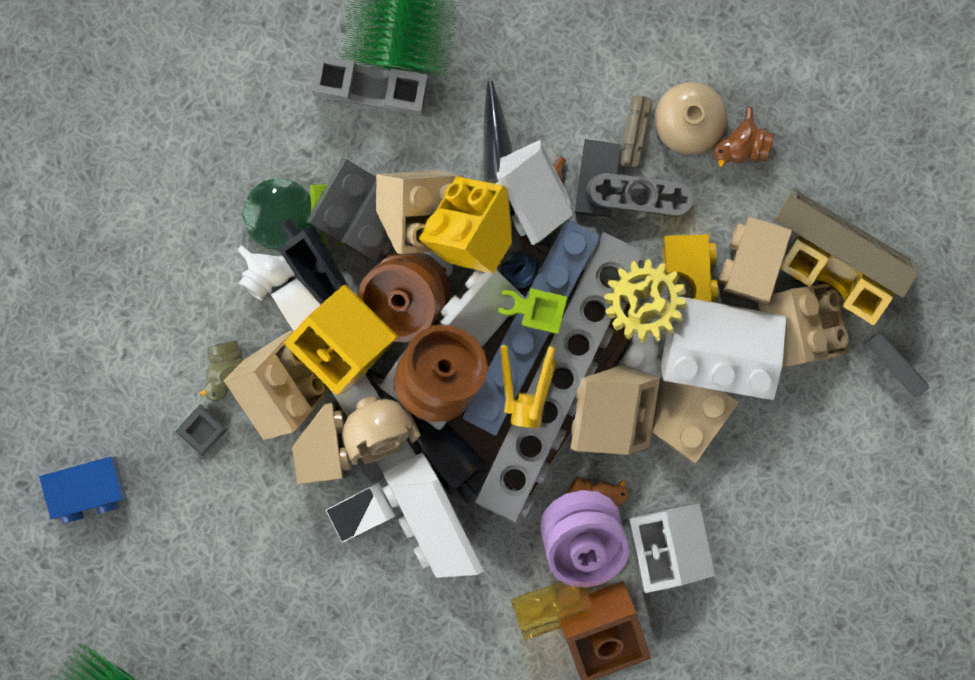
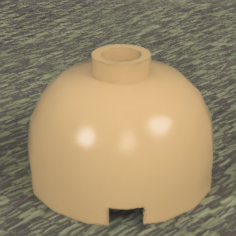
[654,82,727,155]
[342,396,420,465]

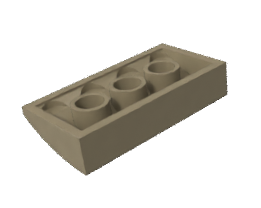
[775,187,919,298]

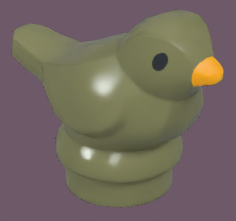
[199,340,244,402]

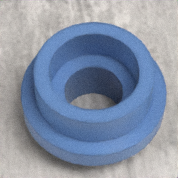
[503,253,539,289]

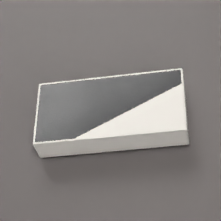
[326,483,395,543]

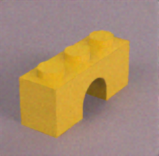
[662,234,718,338]
[780,234,895,325]

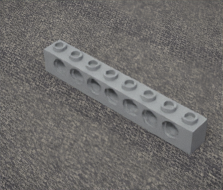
[475,232,645,522]

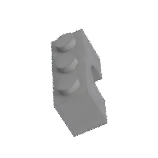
[311,54,429,116]

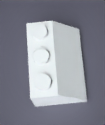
[660,296,786,400]
[382,452,484,578]

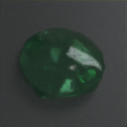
[242,178,313,250]

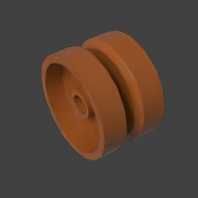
[357,252,451,342]
[394,325,488,422]

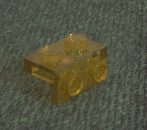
[510,581,595,641]

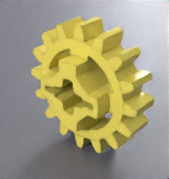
[604,259,687,343]

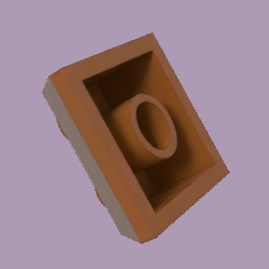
[554,581,651,680]

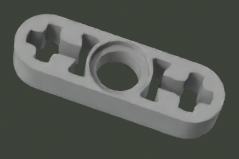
[586,173,693,216]

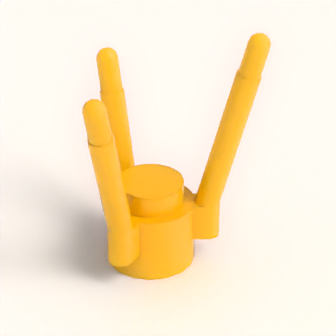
[500,345,557,428]

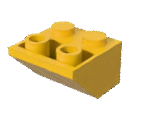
[419,176,512,274]
[284,285,399,395]

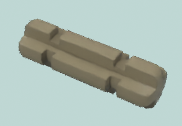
[619,95,653,168]

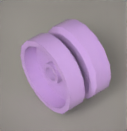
[540,490,629,587]

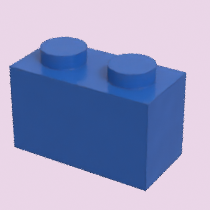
[39,456,127,524]

